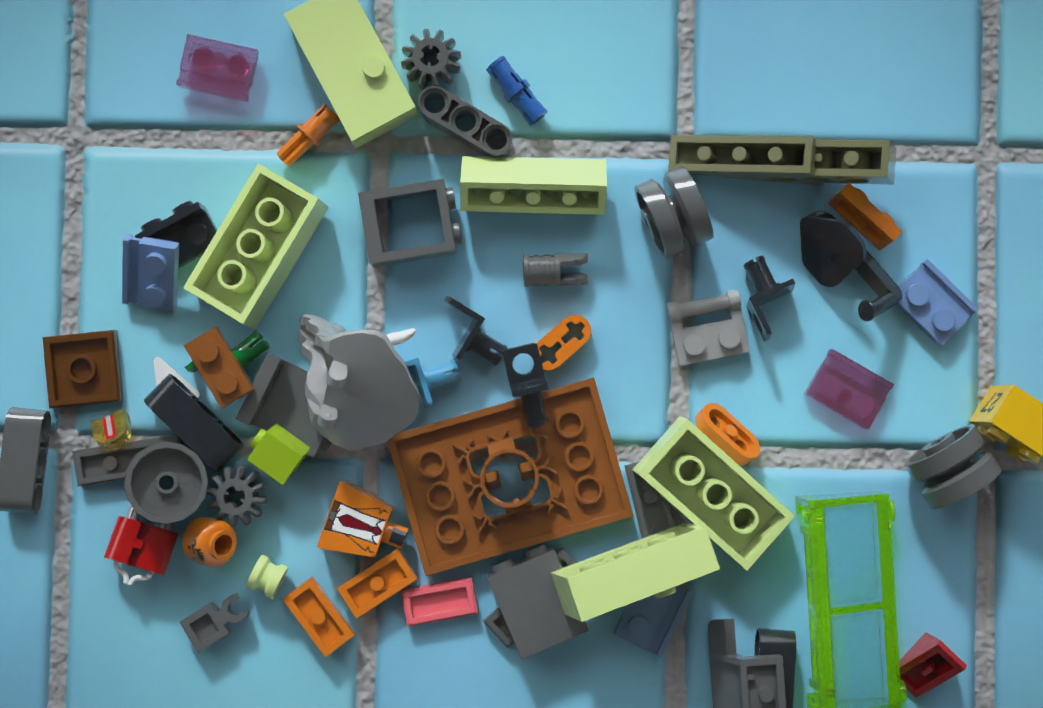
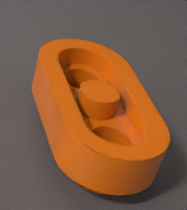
[695,403,760,465]

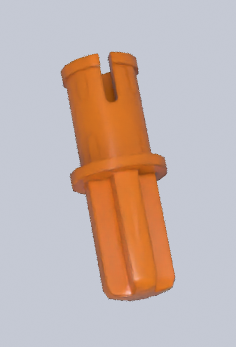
[277,103,340,166]

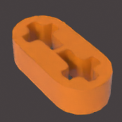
[536,315,591,371]

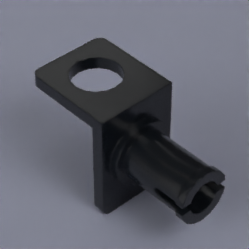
[743,256,796,342]
[444,296,507,366]
[502,343,549,428]

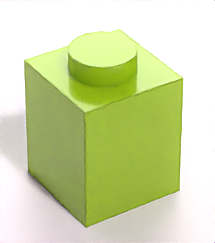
[247,423,310,485]

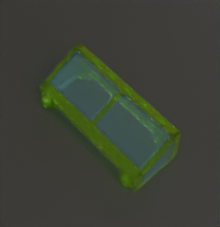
[795,492,907,708]

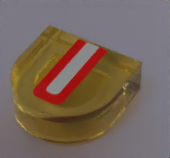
[91,409,132,451]

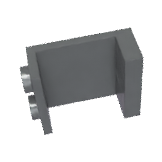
[235,353,332,457]
[487,544,589,659]

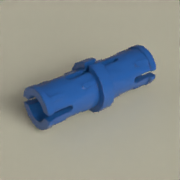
[486,56,548,126]

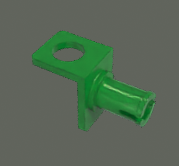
[185,330,270,382]

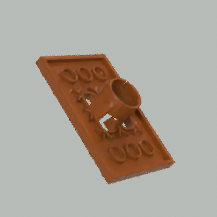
[387,377,634,576]

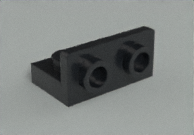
[134,201,218,269]

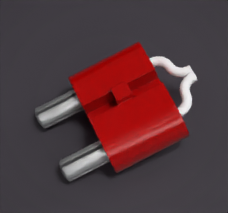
[104,504,179,586]

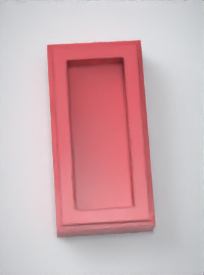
[401,577,478,626]

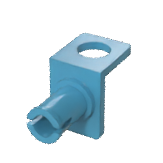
[405,358,461,407]

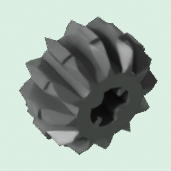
[401,29,462,90]
[206,465,269,527]

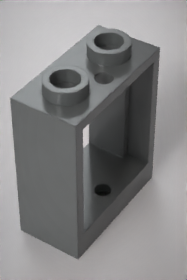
[358,179,462,267]

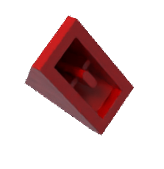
[889,632,967,698]

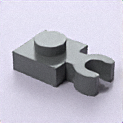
[179,593,250,653]

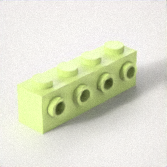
[460,156,607,215]

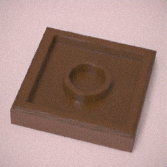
[42,330,124,408]

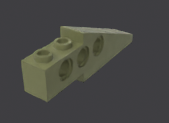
[668,135,897,186]

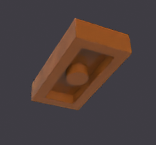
[183,327,255,408]

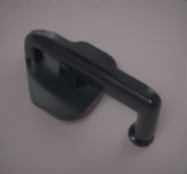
[800,211,902,322]

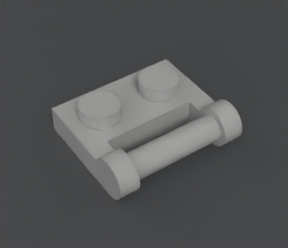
[666,289,750,366]

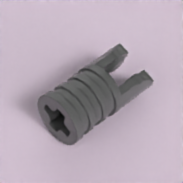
[523,253,588,287]

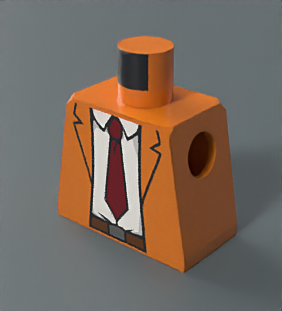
[317,480,409,557]

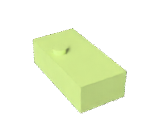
[284,0,418,148]
[183,163,329,329]
[632,416,795,571]
[551,523,720,622]

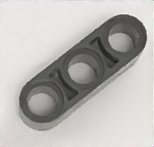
[418,86,513,157]
[0,407,51,515]

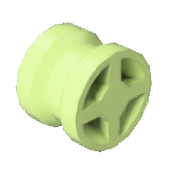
[246,555,289,600]

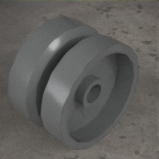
[634,166,714,259]
[904,424,1002,510]
[124,442,208,524]

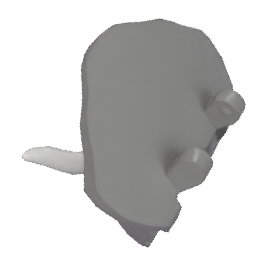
[298,314,420,451]

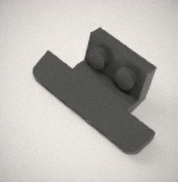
[708,619,786,708]

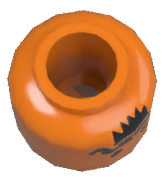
[182,517,237,567]

